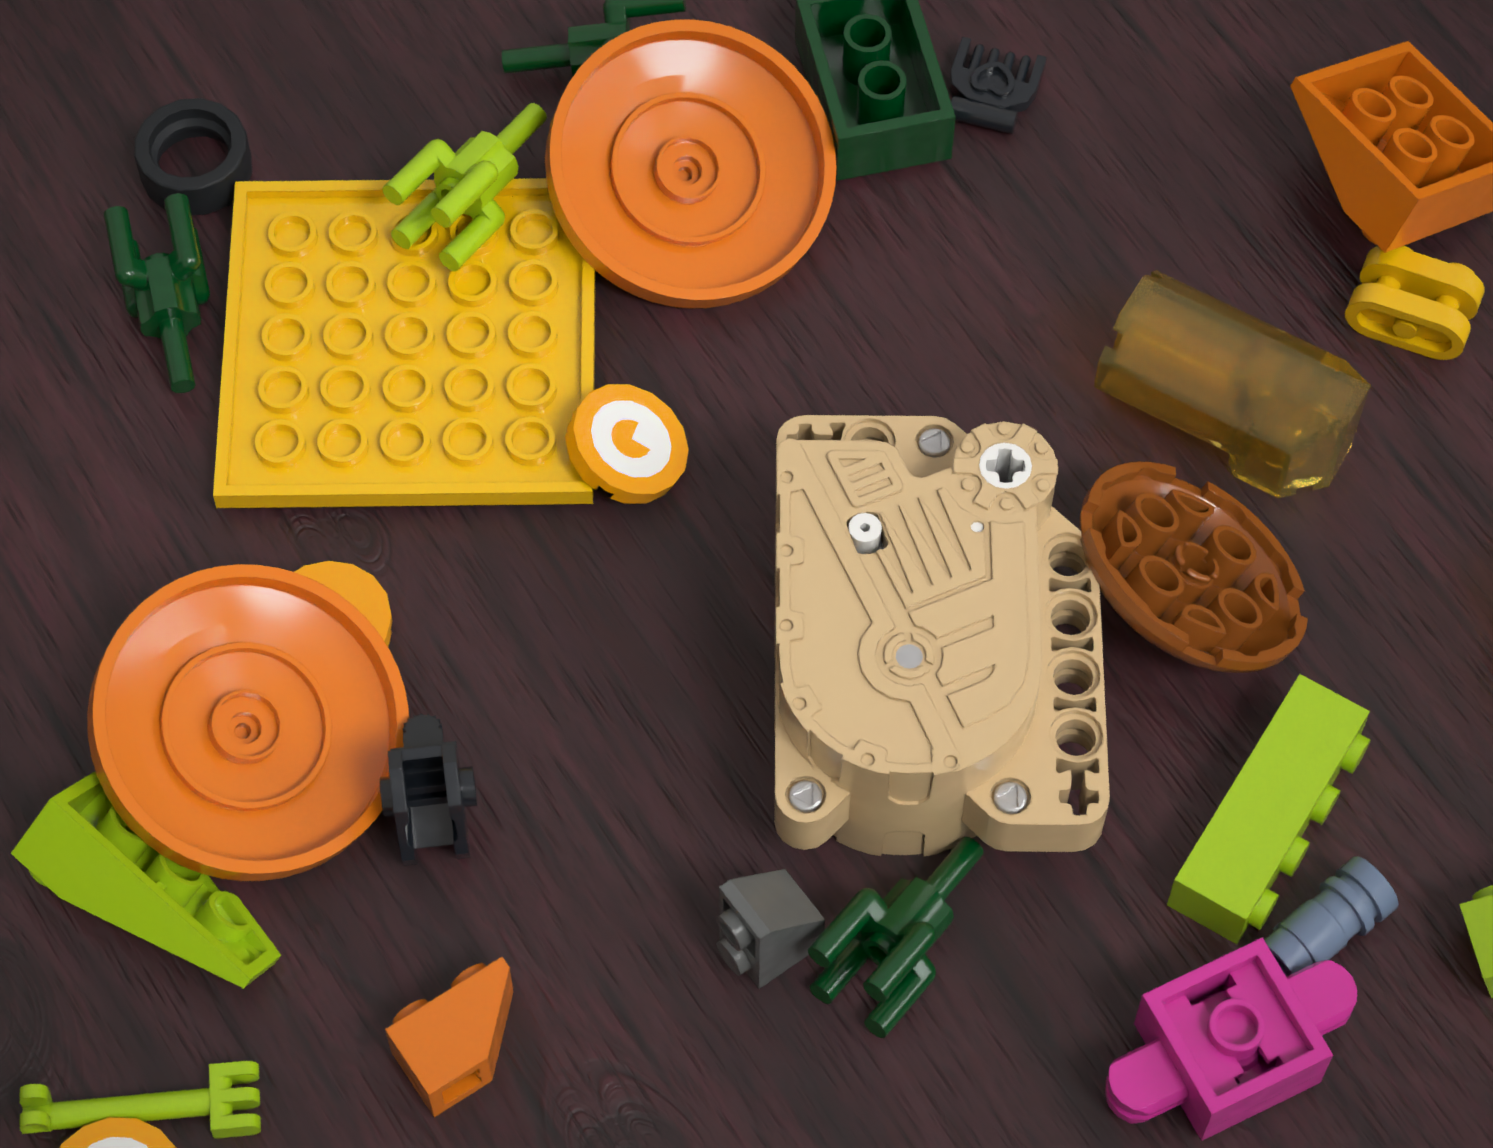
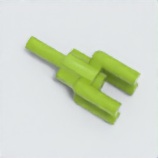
[383,103,547,271]

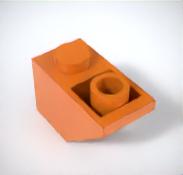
[385,957,514,1117]

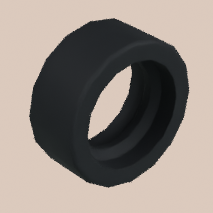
[134,98,252,215]

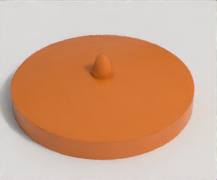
[545,20,836,309]
[87,564,409,881]

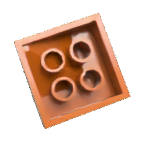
[1290,41,1493,253]

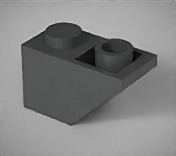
[716,869,825,989]

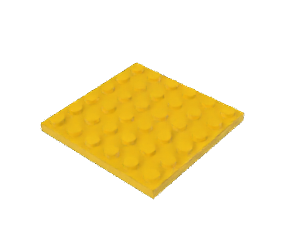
[213,178,595,508]

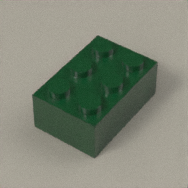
[795,0,956,181]

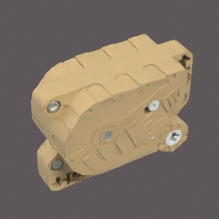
[774,415,1110,857]

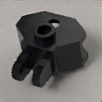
[380,713,477,866]

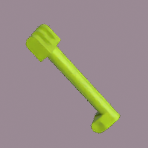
[19,1061,261,1139]

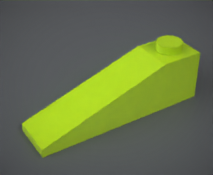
[11,771,281,989]

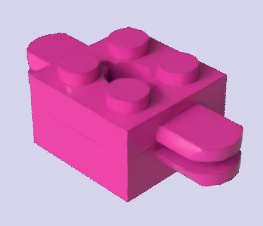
[1105,937,1357,1141]

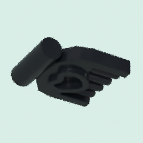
[950,36,1047,134]

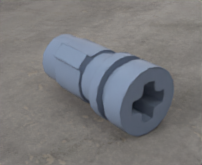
[1264,856,1399,977]

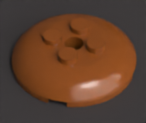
[1079,461,1308,673]

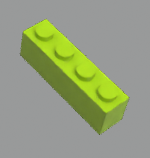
[1167,674,1371,944]

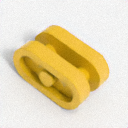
[1345,246,1485,360]

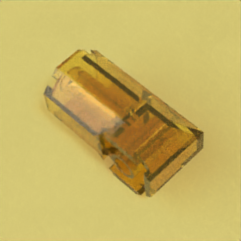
[1094,270,1371,498]

